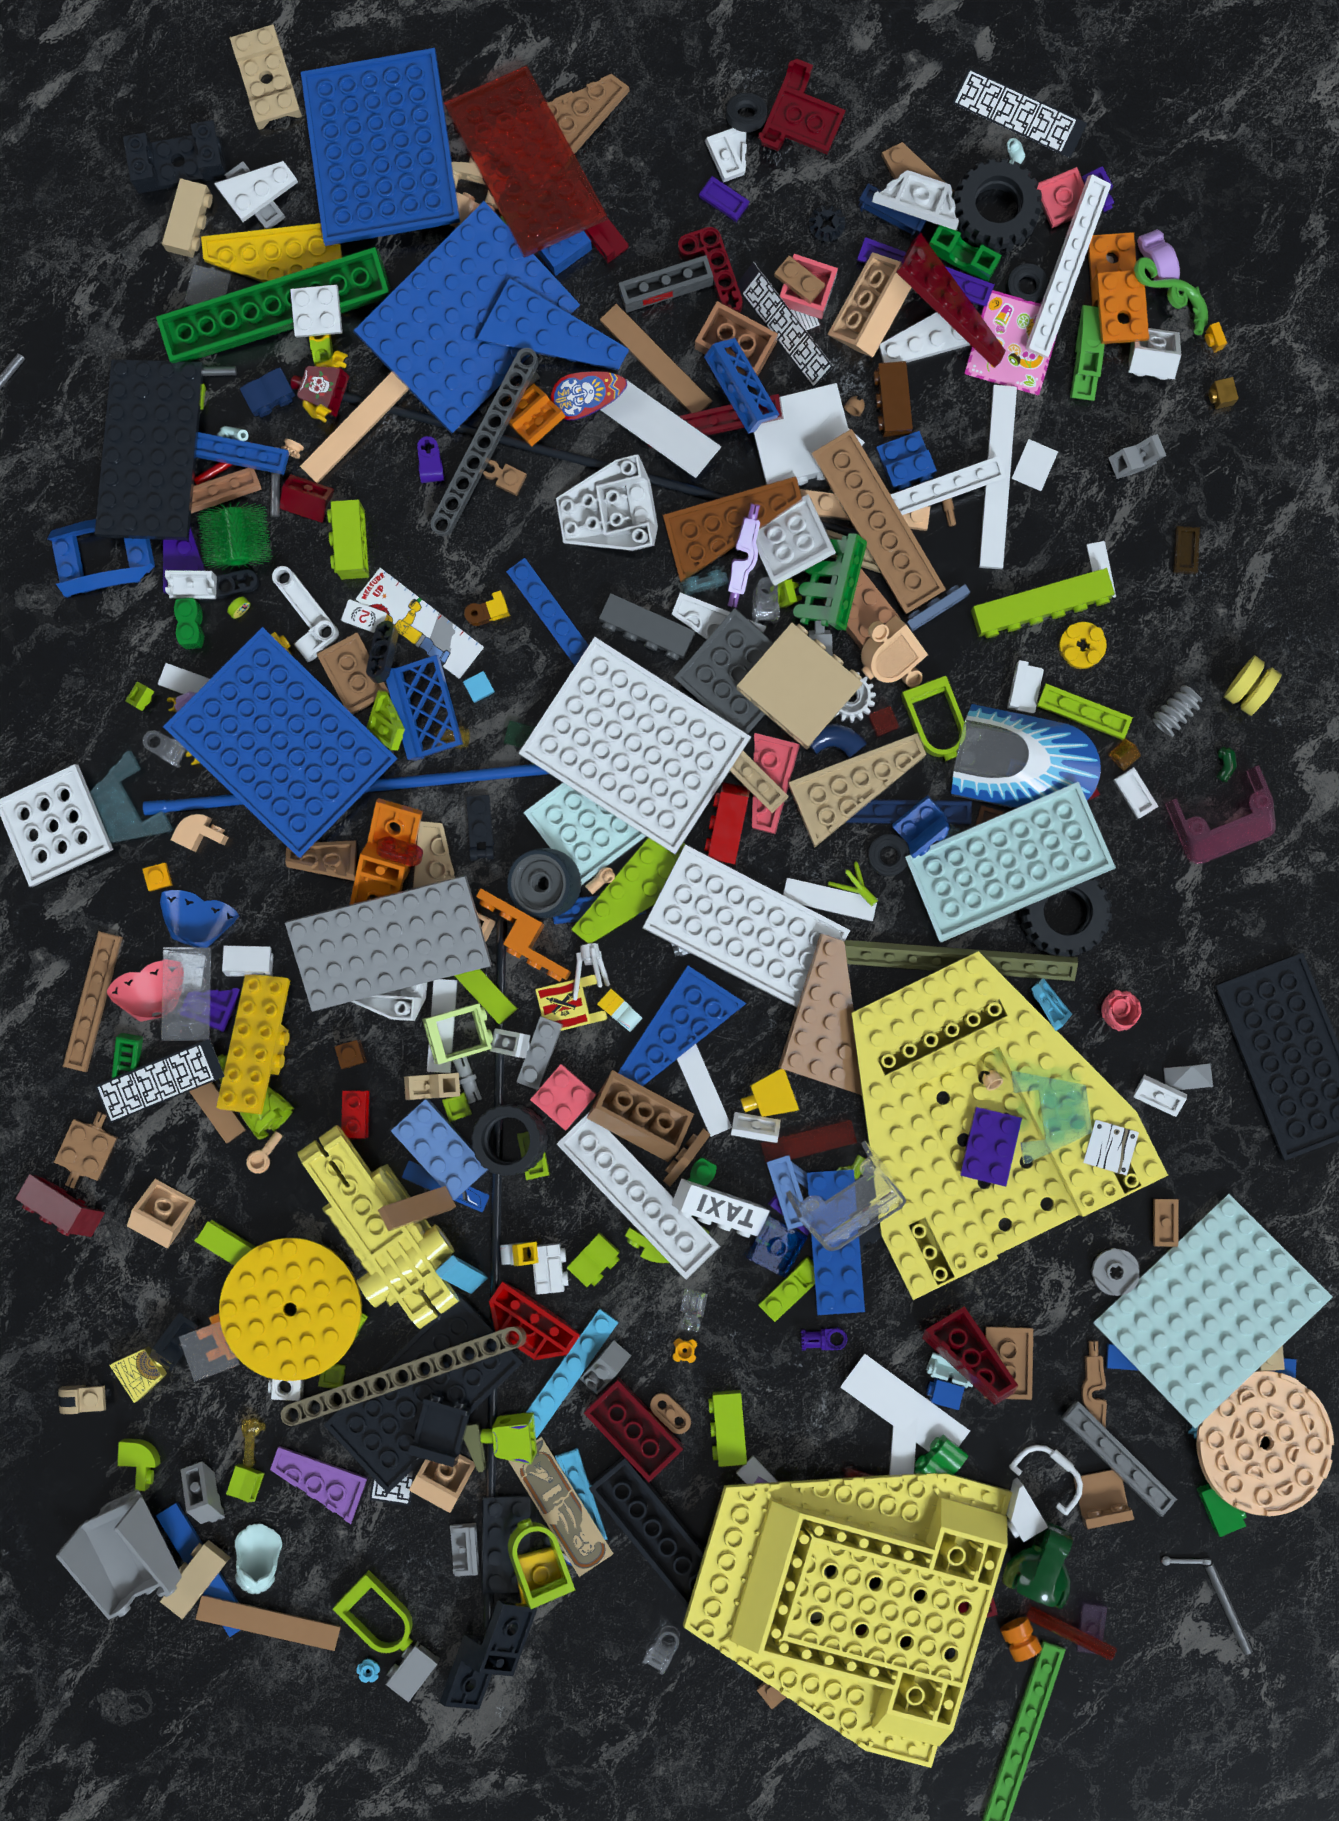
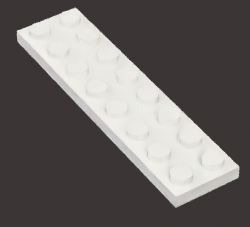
[557,1114,720,1280]

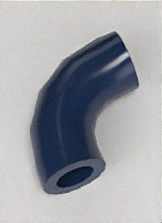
[810,723,867,758]

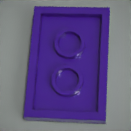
[960,1107,1022,1187]

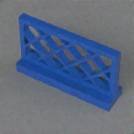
[386,655,463,761]

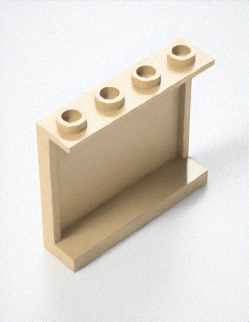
[736,623,863,749]

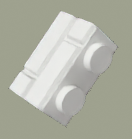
[533,1243,569,1294]

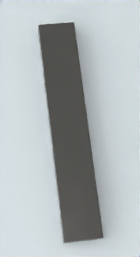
[1060,1401,1177,1517]

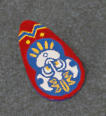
[551,372,627,420]

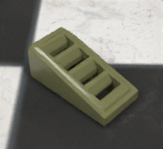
[464,1421,486,1472]

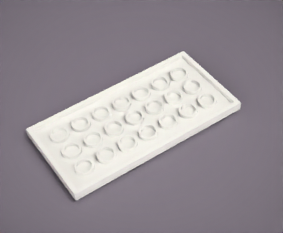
[643,845,850,1008]

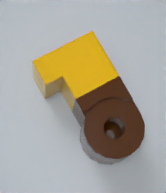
[464,590,510,626]

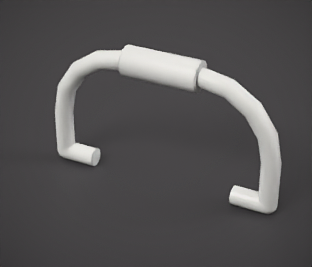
[1009,1445,1083,1515]

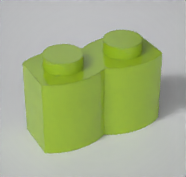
[567,1232,620,1287]

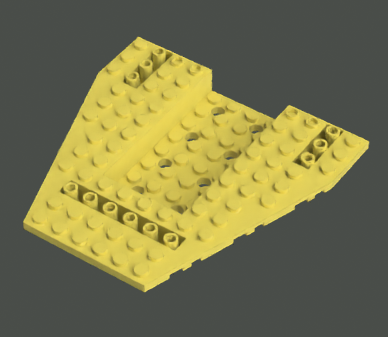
[851,951,1168,1300]
[683,1473,1012,1768]

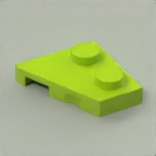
[366,690,405,750]

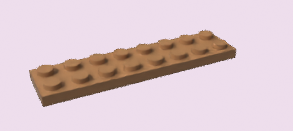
[811,429,946,614]

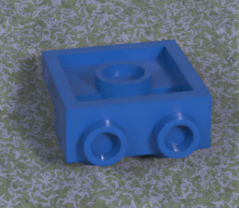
[876,431,937,491]

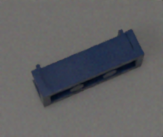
[858,184,927,239]

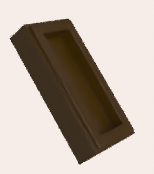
[1173,526,1200,574]

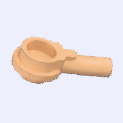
[247,1131,283,1174]

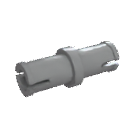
[452,1056,482,1104]

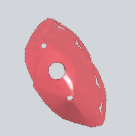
[107,960,184,1022]

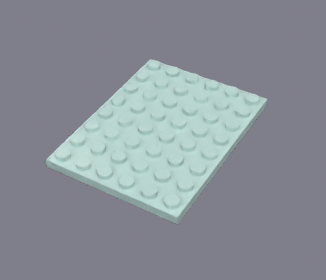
[1094,1194,1333,1429]

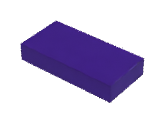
[699,176,750,222]

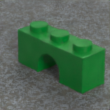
[929,225,1002,282]

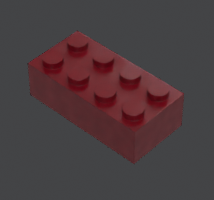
[584,1377,683,1482]

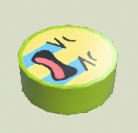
[227,597,250,619]

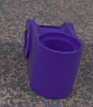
[417,436,444,483]

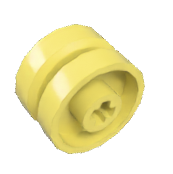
[1224,656,1282,716]

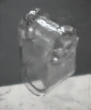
[752,577,780,624]
[143,730,187,768]
[642,1625,680,1675]

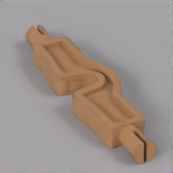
[1081,1341,1107,1428]

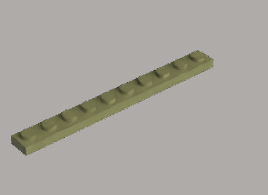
[844,940,1078,981]

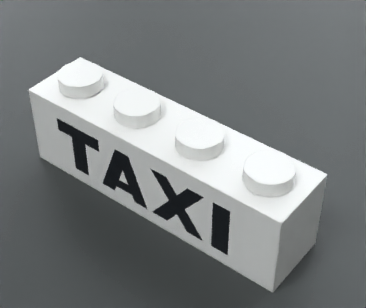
[671,1179,769,1238]

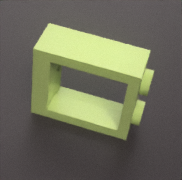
[422,1004,493,1064]

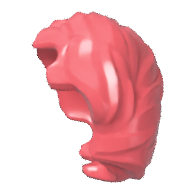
[1101,990,1142,1031]

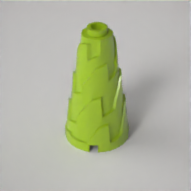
[217,1054,294,1139]

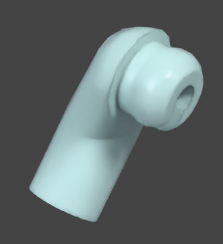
[1007,138,1025,164]

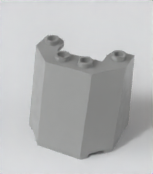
[56,1489,182,1620]

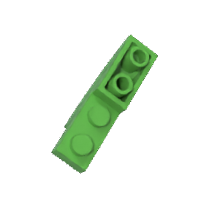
[1070,305,1104,401]

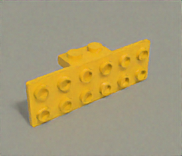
[216,974,290,1114]

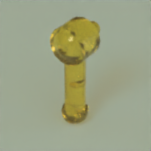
[241,1418,265,1468]

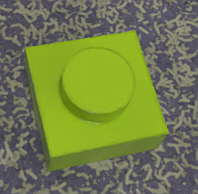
[126,682,154,711]

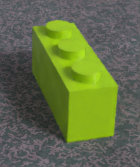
[708,1390,747,1467]

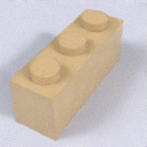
[162,179,212,258]
[160,1540,231,1619]

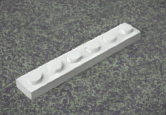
[891,456,1007,515]

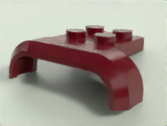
[759,59,846,155]

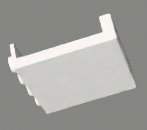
[753,383,848,485]

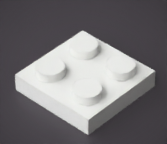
[290,285,342,338]

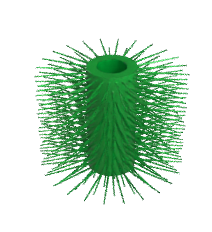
[197,503,273,570]

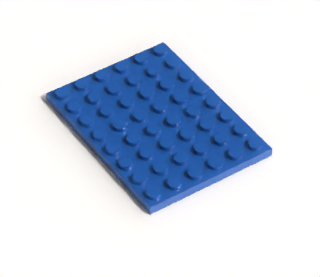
[301,48,460,246]
[353,201,580,434]
[163,627,398,858]

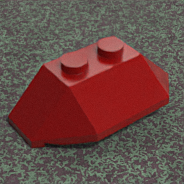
[489,1281,580,1360]

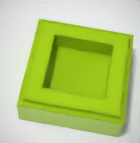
[442,1092,472,1122]
[318,1364,346,1389]

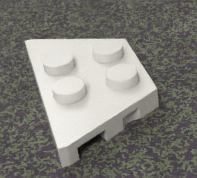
[872,170,959,230]

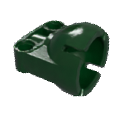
[1002,1520,1073,1609]

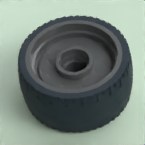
[507,848,582,918]

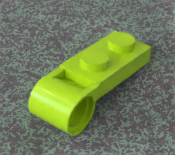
[759,1256,815,1322]

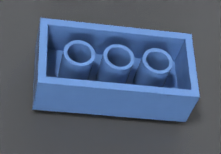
[391,1099,488,1200]

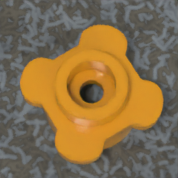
[673,1338,697,1363]

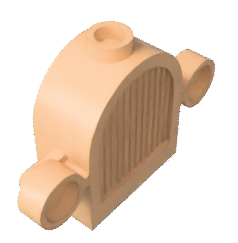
[861,615,928,688]

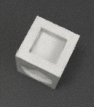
[268,1379,304,1401]

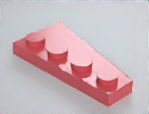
[752,733,800,834]

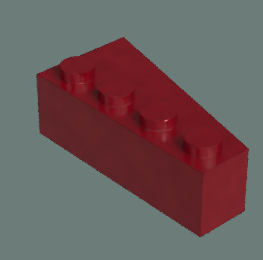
[922,1306,1018,1405]

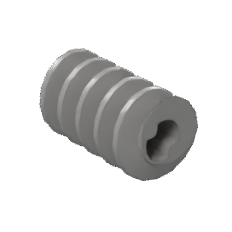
[1152,685,1203,737]

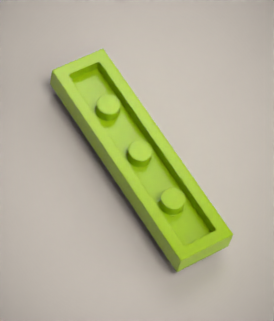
[1037,684,1133,740]

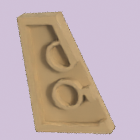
[413,821,455,888]

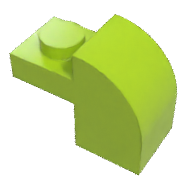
[118,1439,160,1491]

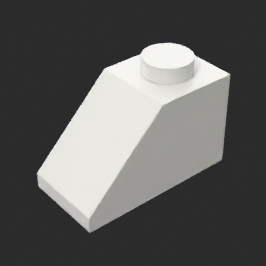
[490,1028,530,1058]

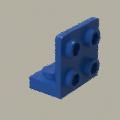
[892,795,950,858]

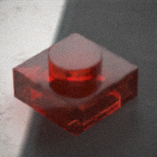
[869,706,899,737]

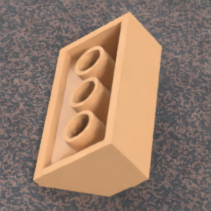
[828,252,912,357]

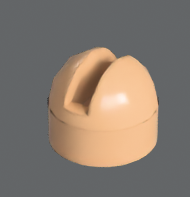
[982,1070,1003,1091]

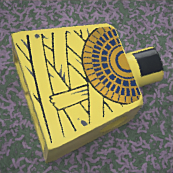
[110,1347,167,1403]

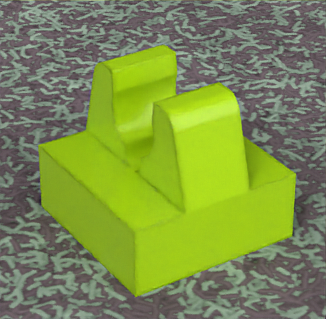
[772,579,802,609]

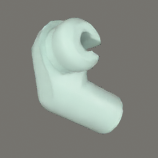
[217,426,248,441]

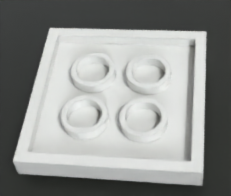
[756,494,836,586]

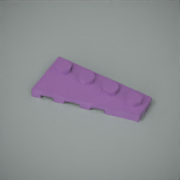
[270,1446,368,1524]

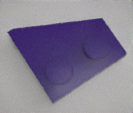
[179,988,241,1032]

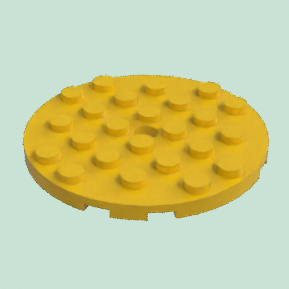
[219,1238,362,1381]

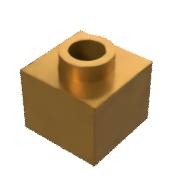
[1209,377,1238,409]

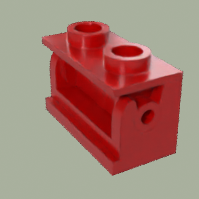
[341,1090,370,1138]

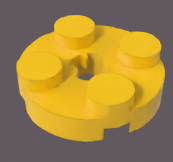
[1059,622,1106,669]

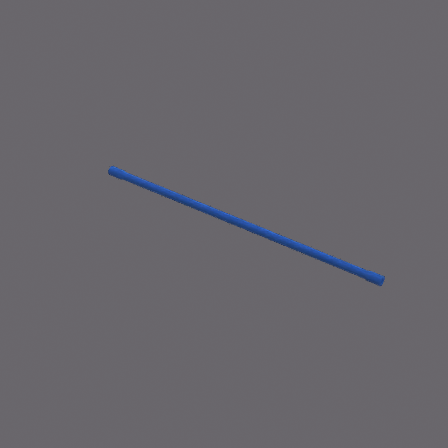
[143,764,549,815]

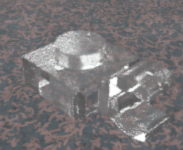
[680,1288,708,1332]

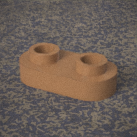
[650,1393,691,1434]

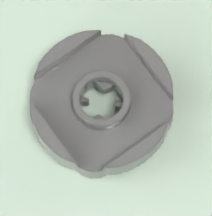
[1091,1248,1140,1296]

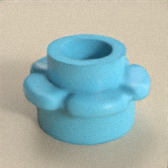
[357,1659,380,1683]

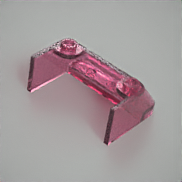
[1165,765,1276,864]

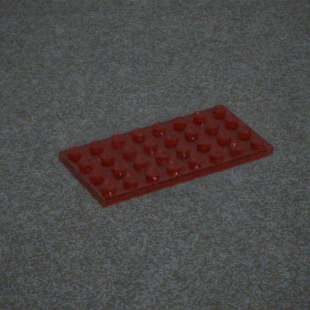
[444,65,607,258]

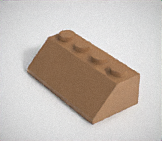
[587,1070,694,1162]

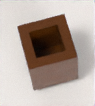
[335,1040,367,1069]

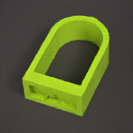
[901,676,966,761]
[508,1518,575,1609]
[333,1570,413,1653]

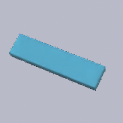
[435,1255,488,1294]
[555,1448,608,1540]

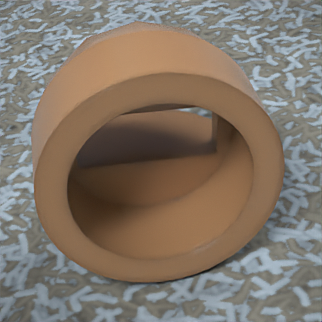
[844,396,865,416]

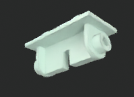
[926,1353,973,1388]

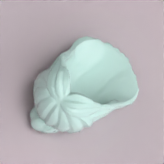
[235,1523,282,1594]

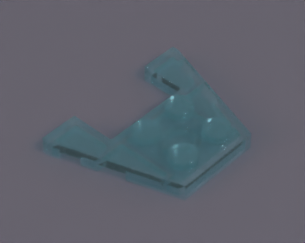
[90,751,173,843]
[1011,1071,1092,1164]

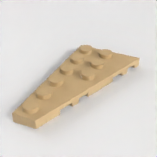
[788,733,926,848]

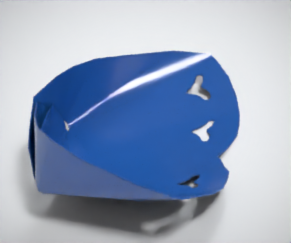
[160,890,239,948]

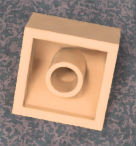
[127,1179,196,1248]
[409,1454,475,1513]

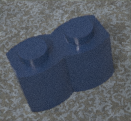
[240,368,296,417]

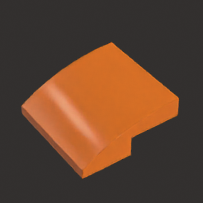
[508,384,566,447]

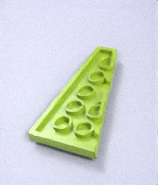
[571,838,688,944]

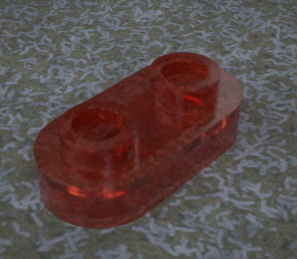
[376,836,423,866]

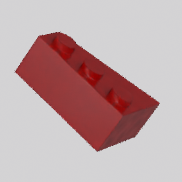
[704,782,750,864]

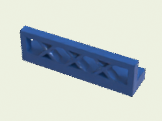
[704,338,779,434]

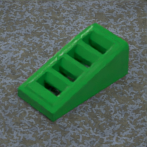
[112,1033,143,1079]

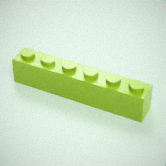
[971,568,1115,638]

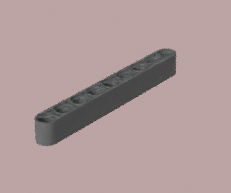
[431,348,539,537]

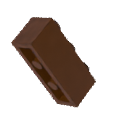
[873,361,913,437]

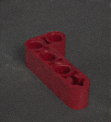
[678,227,743,313]

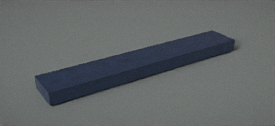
[845,800,972,825]

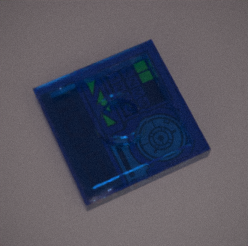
[746,1216,808,1278]

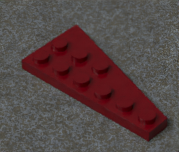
[896,233,1006,368]

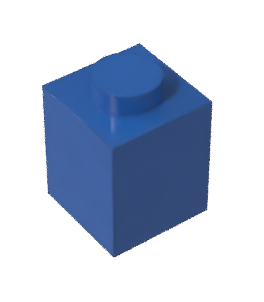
[927,1377,965,1410]

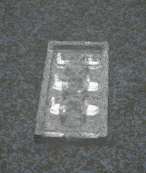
[161,947,211,1041]

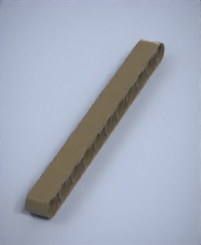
[281,1326,527,1426]

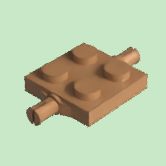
[54,1112,118,1188]

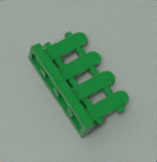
[793,533,867,631]

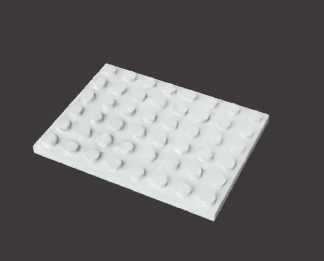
[519,637,751,854]

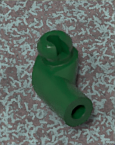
[1217,747,1237,783]

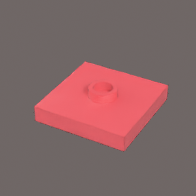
[1037,167,1084,228]

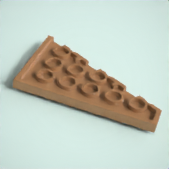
[473,74,629,191]
[778,934,862,1095]

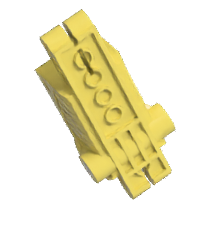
[297,1125,459,1329]

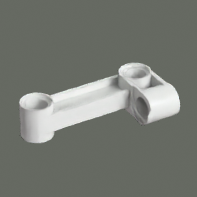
[272,566,339,662]

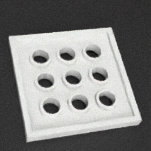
[0,764,113,887]

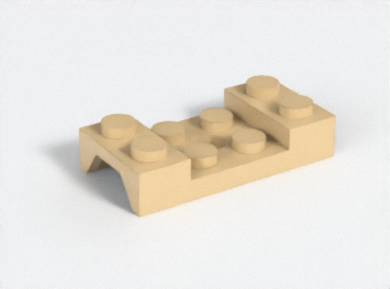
[230,25,302,130]

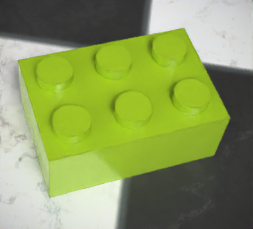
[327,500,369,580]

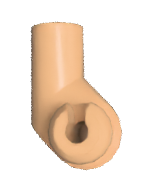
[585,867,615,895]

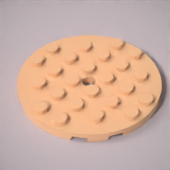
[1197,1371,1334,1516]

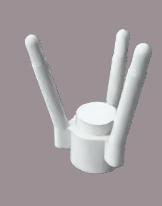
[573,943,610,1000]

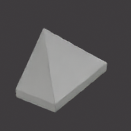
[1163,1063,1213,1090]

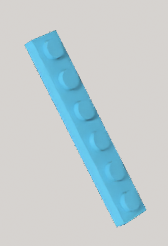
[526,1308,618,1438]

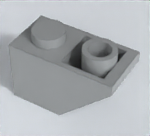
[580,1340,631,1394]

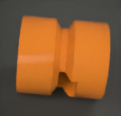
[1000,1617,1042,1662]

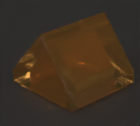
[1108,739,1141,771]

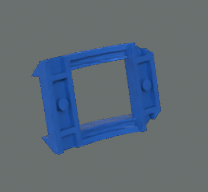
[47,519,155,597]

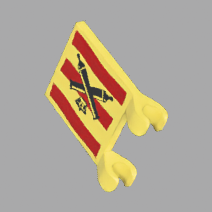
[536,975,607,1031]

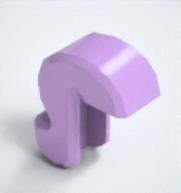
[1138,229,1180,289]

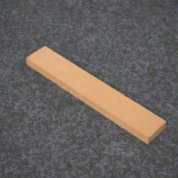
[300,372,409,483]

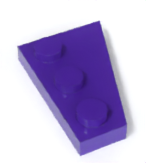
[163,526,206,593]

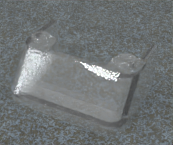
[786,1141,906,1251]

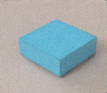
[463,671,494,703]

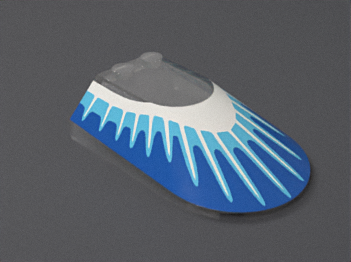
[951,704,1101,809]

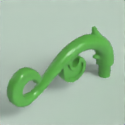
[1134,257,1208,335]

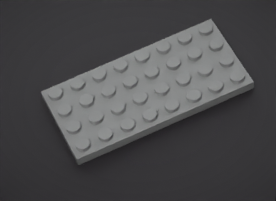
[285,875,492,1011]

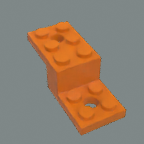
[1088,233,1149,344]
[350,798,423,905]
[476,889,571,982]

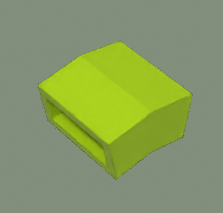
[226,1464,264,1502]

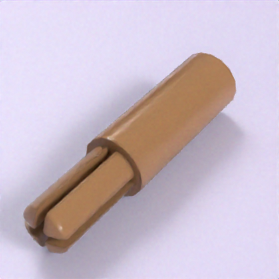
[942,498,956,526]

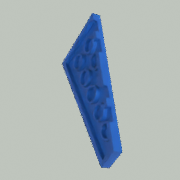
[476,278,629,371]
[618,966,746,1086]

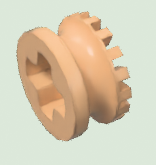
[281,438,304,459]

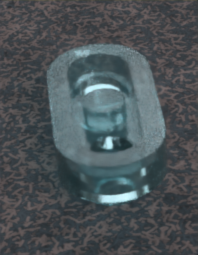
[682,570,729,595]

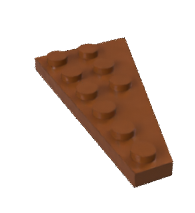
[663,476,803,583]

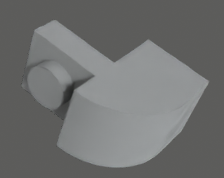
[1109,434,1166,479]

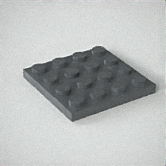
[674,608,774,735]

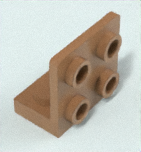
[1074,1469,1134,1529]

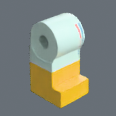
[597,989,642,1032]

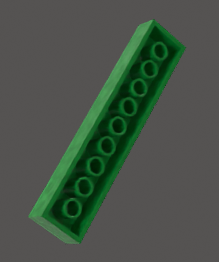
[156,247,392,363]

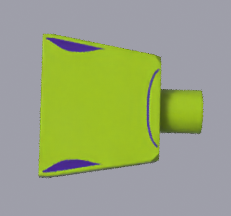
[481,1412,537,1464]

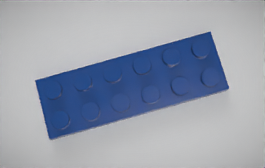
[807,1170,865,1315]

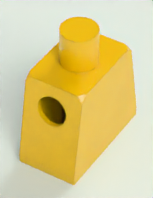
[740,1068,799,1117]

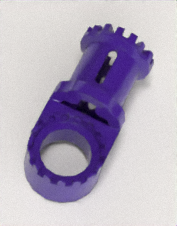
[801,1327,847,1351]

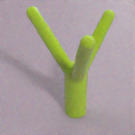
[828,862,878,907]

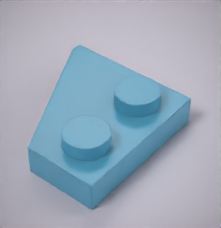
[1031,979,1072,1031]

